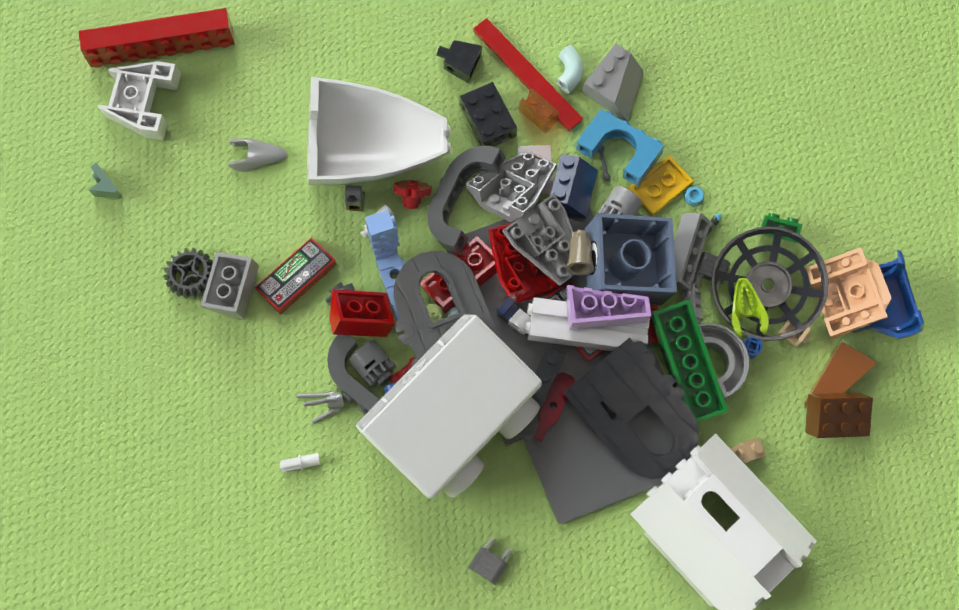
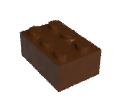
[805,393,873,438]

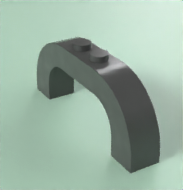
[427,146,506,255]
[327,335,380,415]

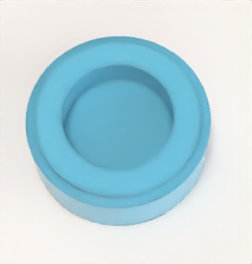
[685,186,704,206]

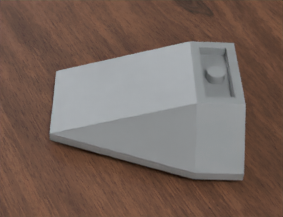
[466,151,557,222]
[502,194,574,286]

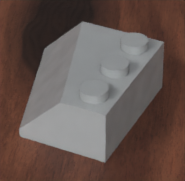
[582,43,643,121]

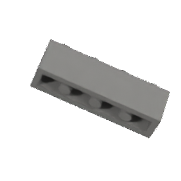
[674,213,711,290]

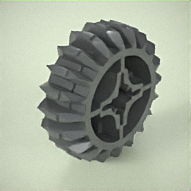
[164,248,213,299]

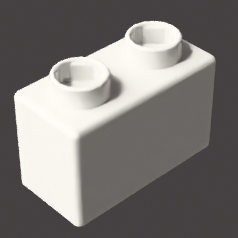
[356,314,542,499]

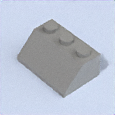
[201,252,259,319]

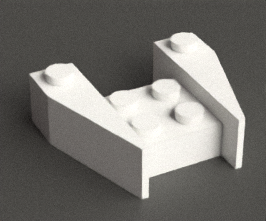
[98,61,181,140]

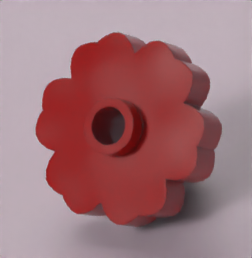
[393,180,432,209]

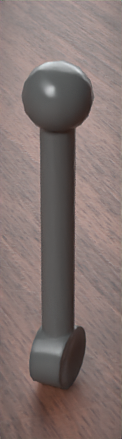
[598,145,611,181]

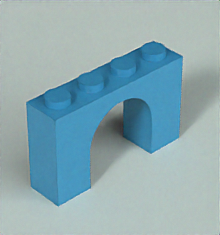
[576,109,664,187]

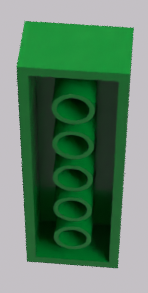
[650,299,729,422]

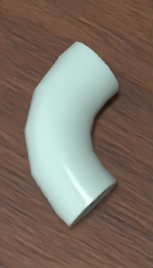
[557,45,583,94]

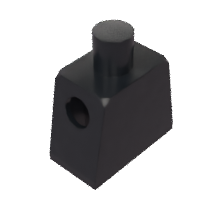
[436,40,482,83]

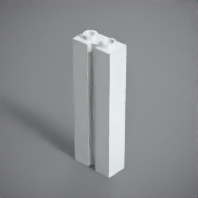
[525,297,650,353]

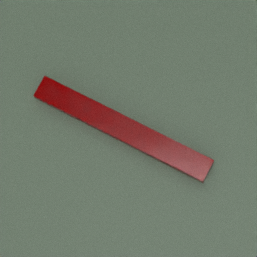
[473,18,583,132]

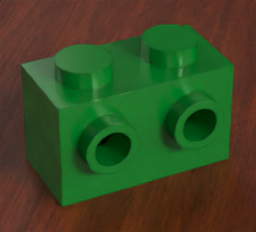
[761,213,803,243]

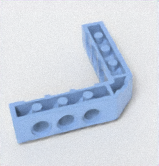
[365,210,405,335]

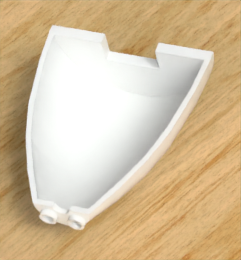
[307,77,450,185]

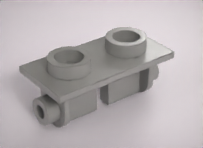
[681,284,702,324]

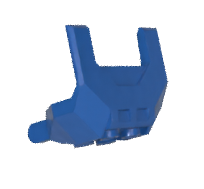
[853,250,924,339]

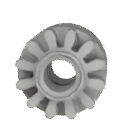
[598,186,642,216]

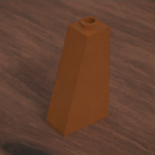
[804,342,876,405]

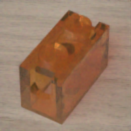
[519,89,559,133]

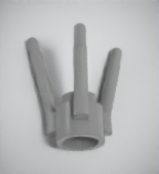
[296,391,344,423]

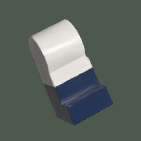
[497,297,530,335]

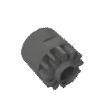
[349,340,396,387]

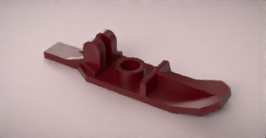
[533,372,575,442]

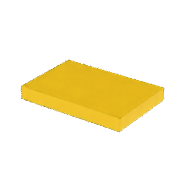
[628,155,694,217]

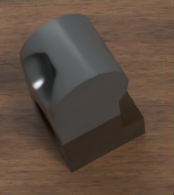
[345,185,365,211]

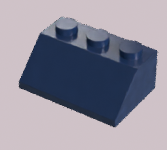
[550,154,598,219]

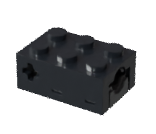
[460,82,517,147]

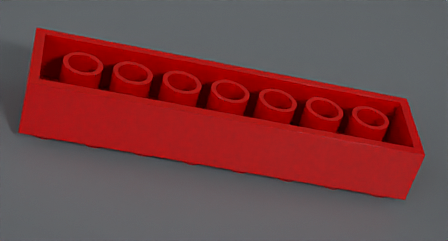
[79,8,235,68]

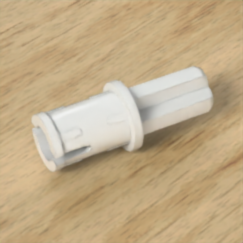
[280,453,320,472]

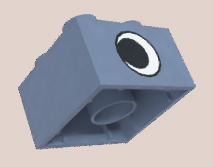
[585,213,677,306]

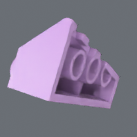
[567,285,651,329]

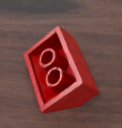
[329,289,395,337]

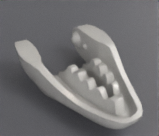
[228,138,287,172]

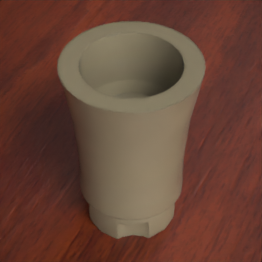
[567,230,594,275]

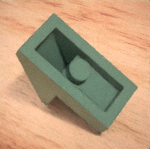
[89,163,123,199]

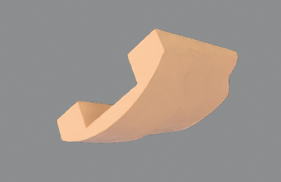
[806,247,892,339]

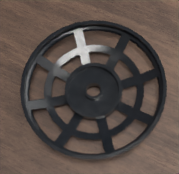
[711,226,829,341]

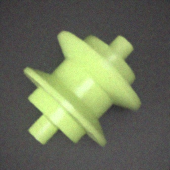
[426,304,443,323]

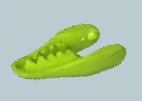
[732,278,769,338]

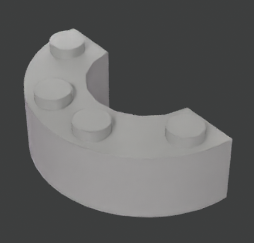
[699,323,749,400]

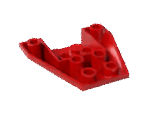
[488,223,573,303]

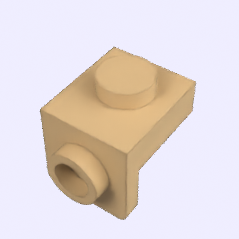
[778,319,811,347]
[731,438,766,464]

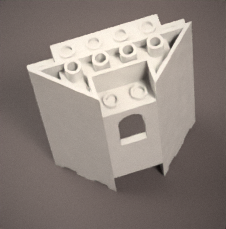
[630,434,817,610]

